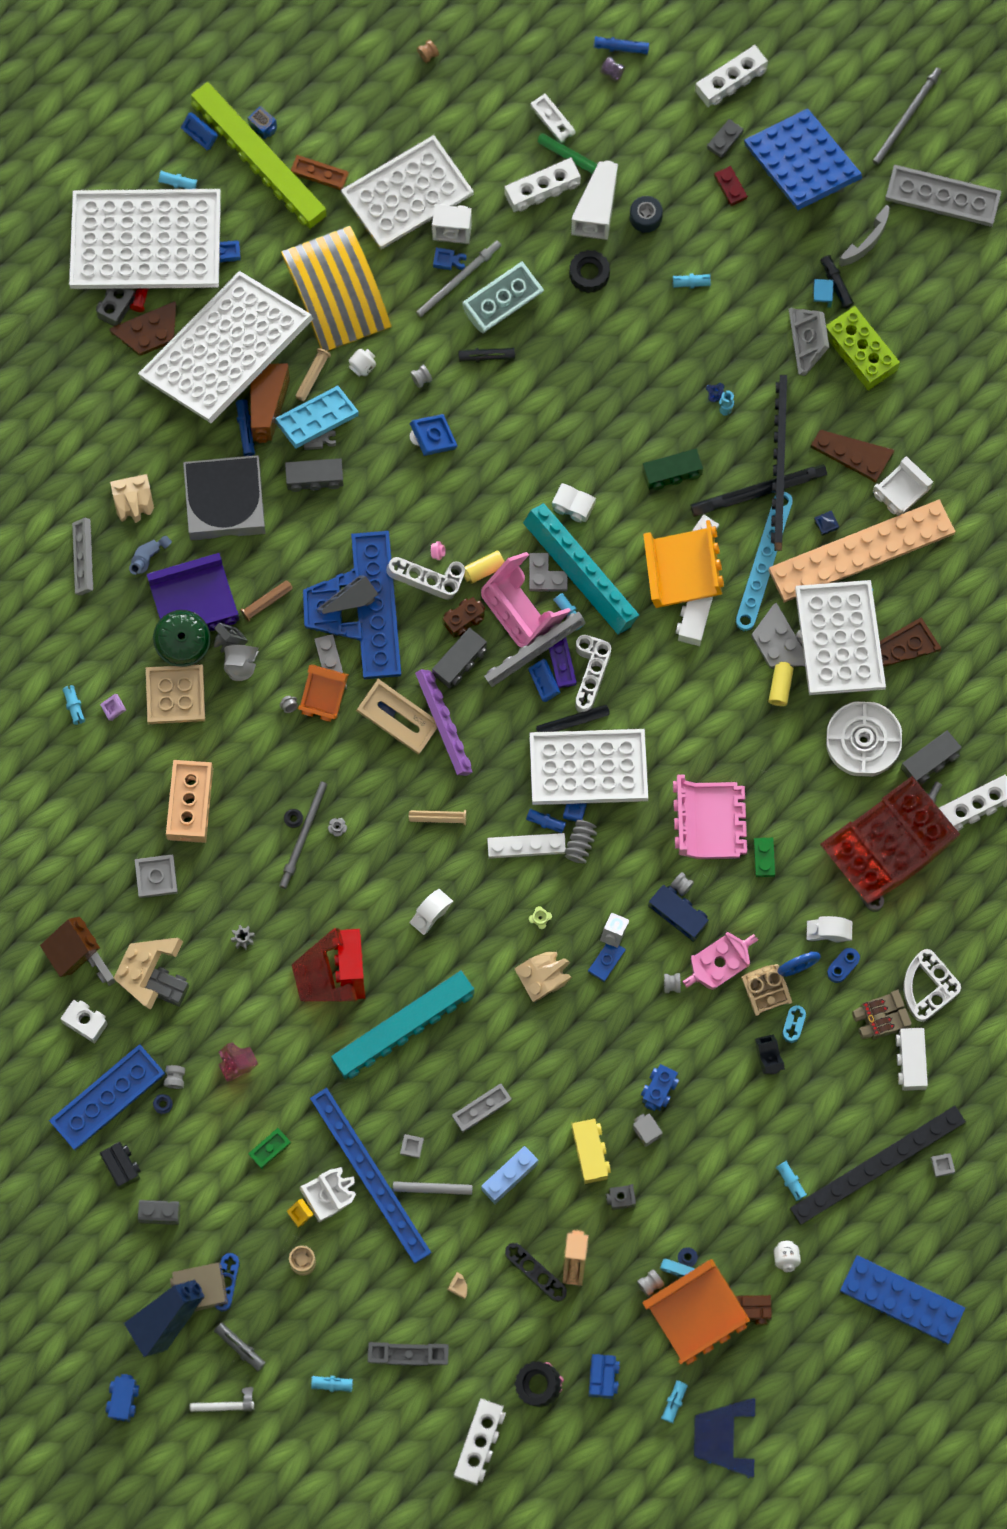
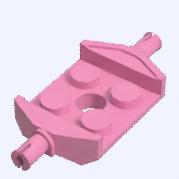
[682,932,758,990]

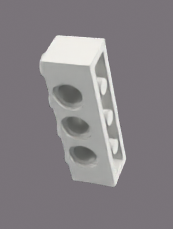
[695,45,768,107]
[505,158,581,212]
[937,775,1007,833]
[454,1399,506,1485]

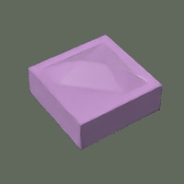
[100,694,126,721]

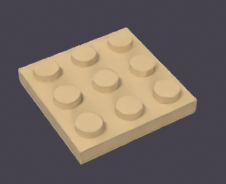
[146,664,205,724]

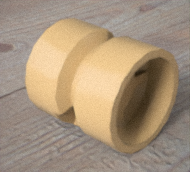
[289,1246,316,1276]

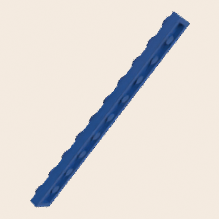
[310,1088,431,1264]

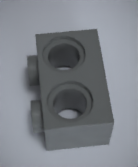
[96,288,135,326]

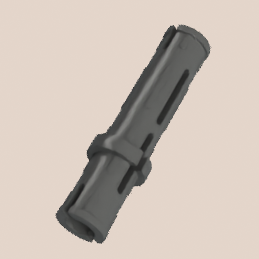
[214,1322,266,1372]

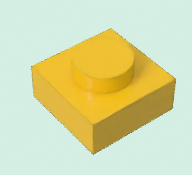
[287,1199,314,1227]

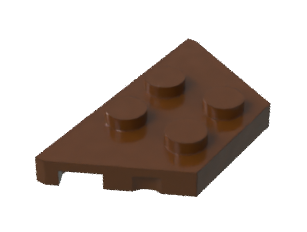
[109,301,177,356]

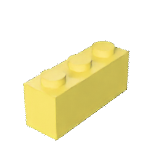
[572,1119,611,1184]

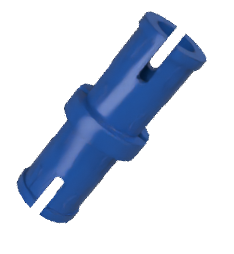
[526,808,566,833]

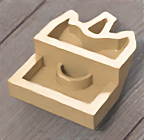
[110,474,154,523]
[514,952,572,1002]

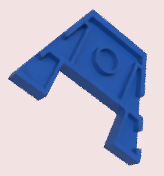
[303,567,363,640]

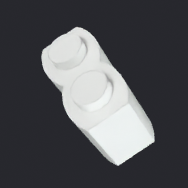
[552,483,596,522]

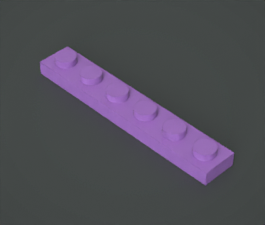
[415,669,473,776]

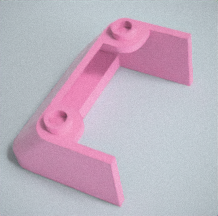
[481,552,571,647]

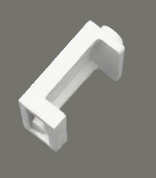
[873,456,933,516]

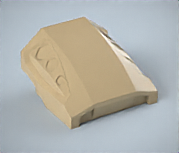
[741,964,792,1016]

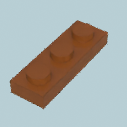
[291,155,349,190]

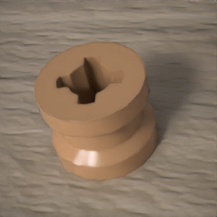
[417,40,439,63]

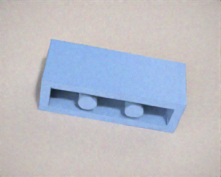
[481,1146,538,1204]

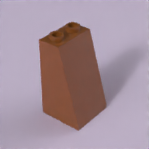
[251,363,290,443]

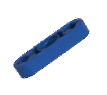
[215,1253,239,1311]

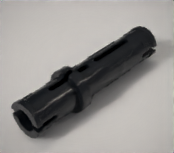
[820,255,854,309]
[459,348,515,363]

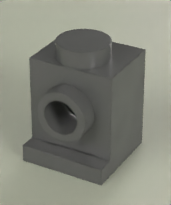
[606,1184,636,1210]

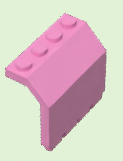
[673,775,747,859]

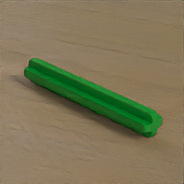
[537,133,598,174]

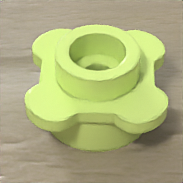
[529,906,552,929]

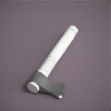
[190,1387,254,1412]

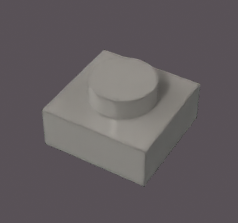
[400,1134,424,1159]
[931,1153,955,1177]

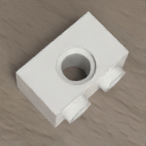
[61,1000,108,1044]

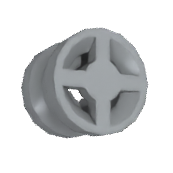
[410,365,432,388]
[670,872,694,897]
[664,973,681,993]

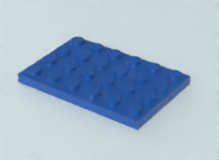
[744,109,862,210]

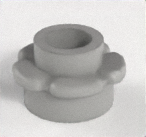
[280,696,298,713]
[328,818,347,837]

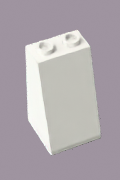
[571,161,618,240]

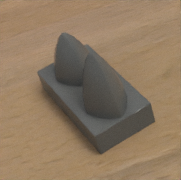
[214,623,248,653]

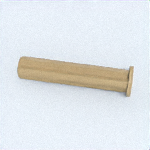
[295,348,331,401]
[409,810,467,825]

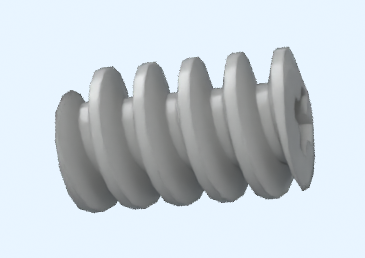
[565,820,597,864]

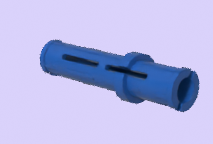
[594,36,649,55]
[235,399,255,456]

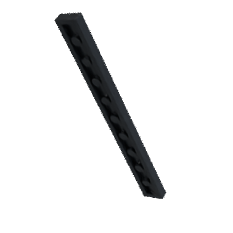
[771,375,787,551]
[790,1106,966,1226]

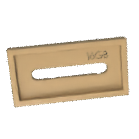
[356,679,437,755]

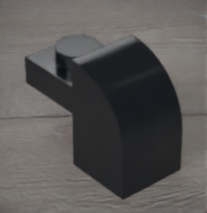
[755,1034,785,1074]

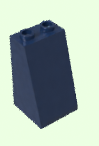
[124,1280,205,1357]

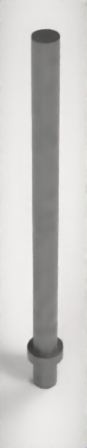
[873,68,942,165]

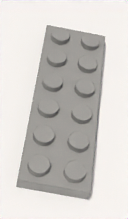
[885,165,1001,227]

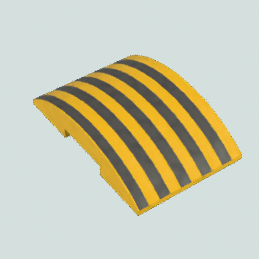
[281,226,391,351]

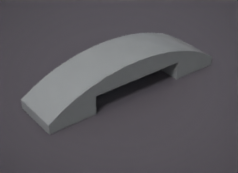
[839,205,889,266]

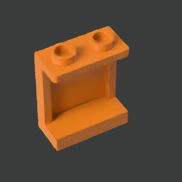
[298,665,349,722]

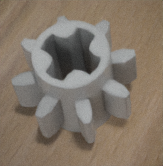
[231,925,255,950]

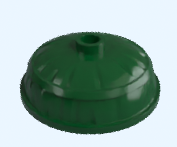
[153,610,210,667]

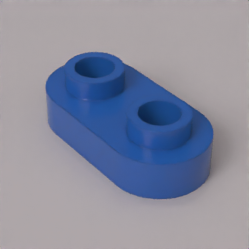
[827,948,860,983]

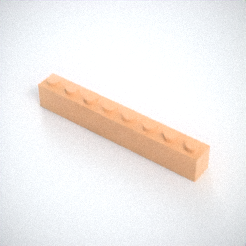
[562,1231,588,1286]

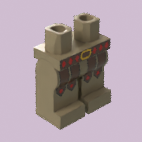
[852,990,912,1040]

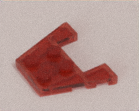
[291,928,357,1002]

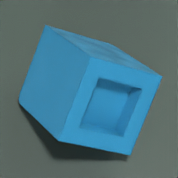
[813,279,833,308]

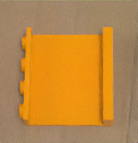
[643,520,724,608]

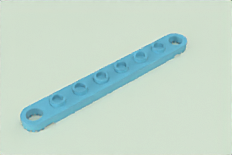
[736,492,792,631]

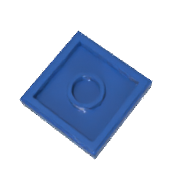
[410,414,458,456]

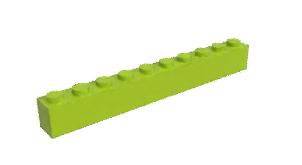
[191,82,327,229]

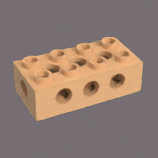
[166,760,213,843]

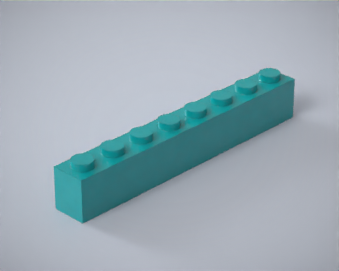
[523,503,639,634]
[331,971,474,1079]

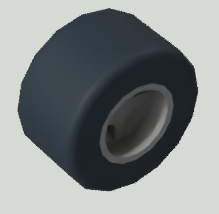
[630,196,663,232]

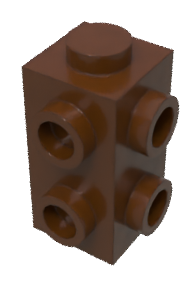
[442,597,485,638]

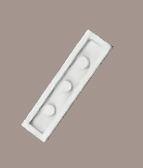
[487,833,566,858]

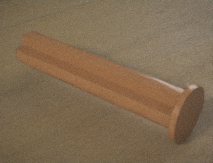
[240,580,293,622]

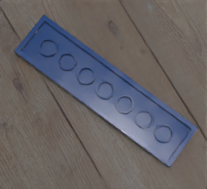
[351,531,401,679]

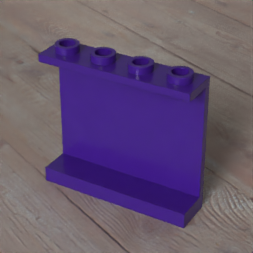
[147,553,240,640]

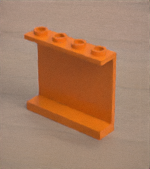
[642,1260,750,1365]

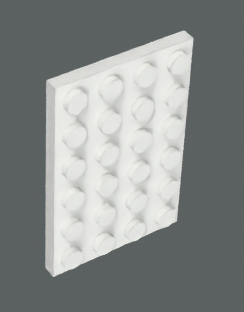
[341,135,474,249]
[795,580,886,695]
[530,729,648,805]

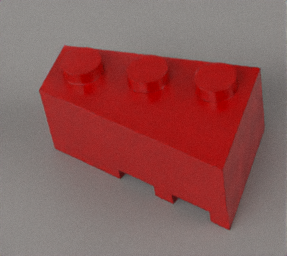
[333,929,365,1000]

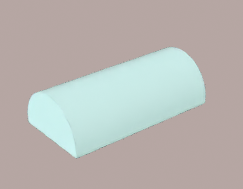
[462,261,544,333]

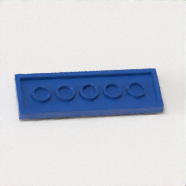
[49,1044,166,1151]
[840,1255,965,1344]

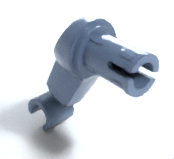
[129,536,172,575]

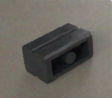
[100,1142,141,1190]

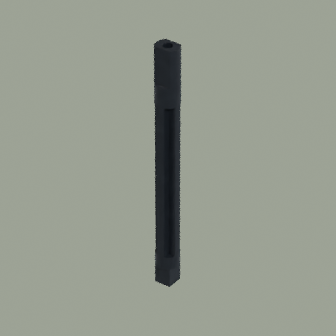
[690,464,828,517]

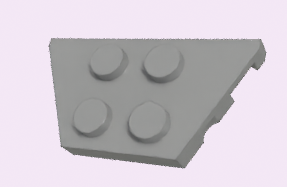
[789,308,829,376]
[751,603,805,668]

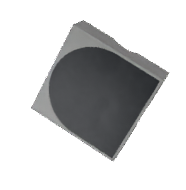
[183,455,266,540]

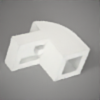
[409,889,453,935]
[807,916,852,942]

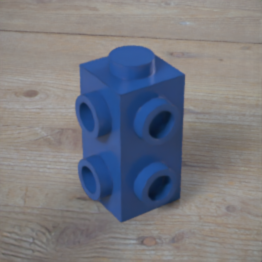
[641,1064,679,1111]
[106,1374,139,1422]

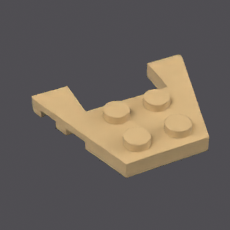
[114,938,183,1010]

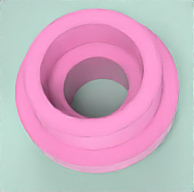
[431,541,445,560]

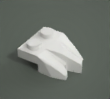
[299,1167,356,1222]

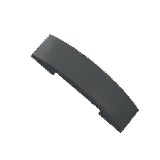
[368,1342,449,1366]

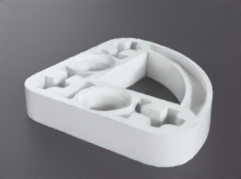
[904,949,961,1022]

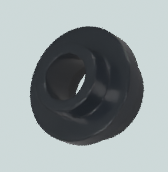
[284,809,303,828]

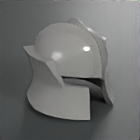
[224,645,259,681]

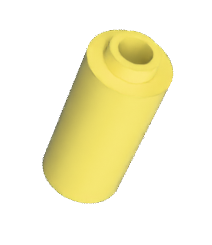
[463,550,504,584]
[768,662,794,706]

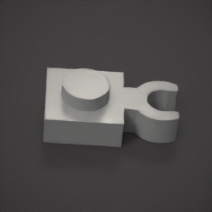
[304,430,336,450]

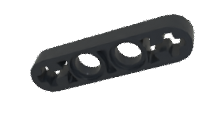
[505,1243,567,1302]

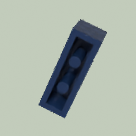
[648,884,709,942]

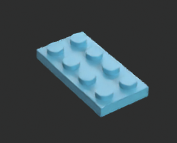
[275,386,359,448]

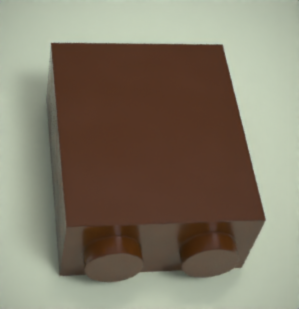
[40,916,100,977]

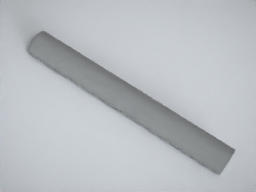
[393,1182,472,1195]

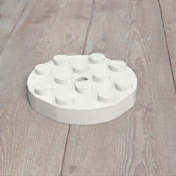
[826,701,902,777]

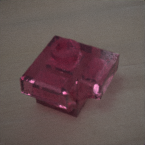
[219,1042,258,1082]

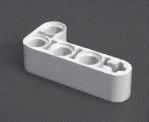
[386,557,465,600]
[575,635,611,713]

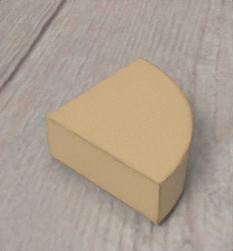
[448,1272,467,1300]

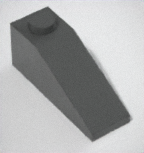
[316,575,378,614]

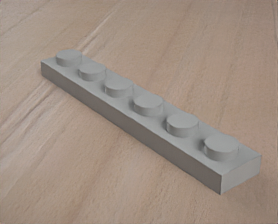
[484,611,586,687]

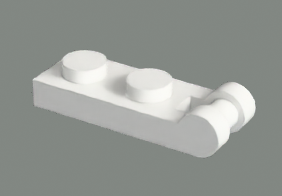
[530,94,576,143]

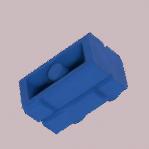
[589,1354,619,1399]

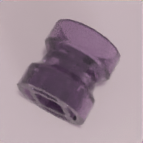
[600,57,625,82]

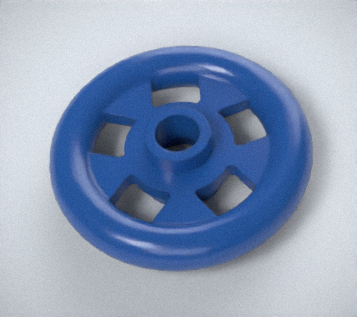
[777,952,821,977]

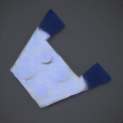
[694,1398,756,1478]

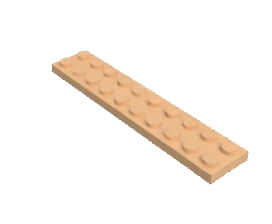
[768,499,955,603]

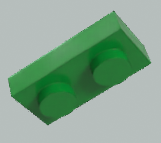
[754,837,775,877]
[248,1128,291,1169]

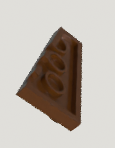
[811,430,895,483]
[880,618,942,667]

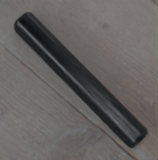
[536,705,610,732]

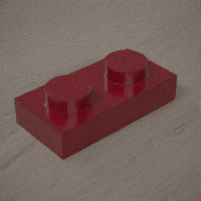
[714,166,747,206]

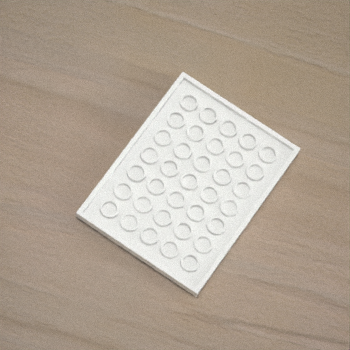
[69,189,221,289]
[138,271,313,423]

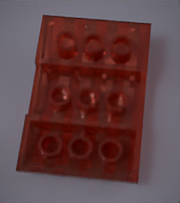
[820,776,960,904]

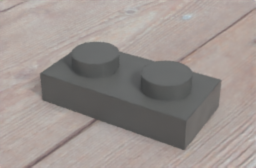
[707,119,744,158]

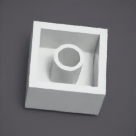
[432,204,472,244]

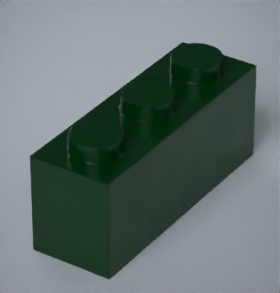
[642,448,703,490]

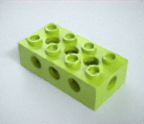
[826,306,900,391]

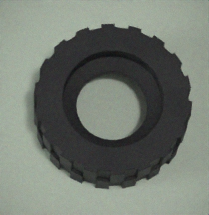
[569,250,610,293]
[515,1361,562,1407]

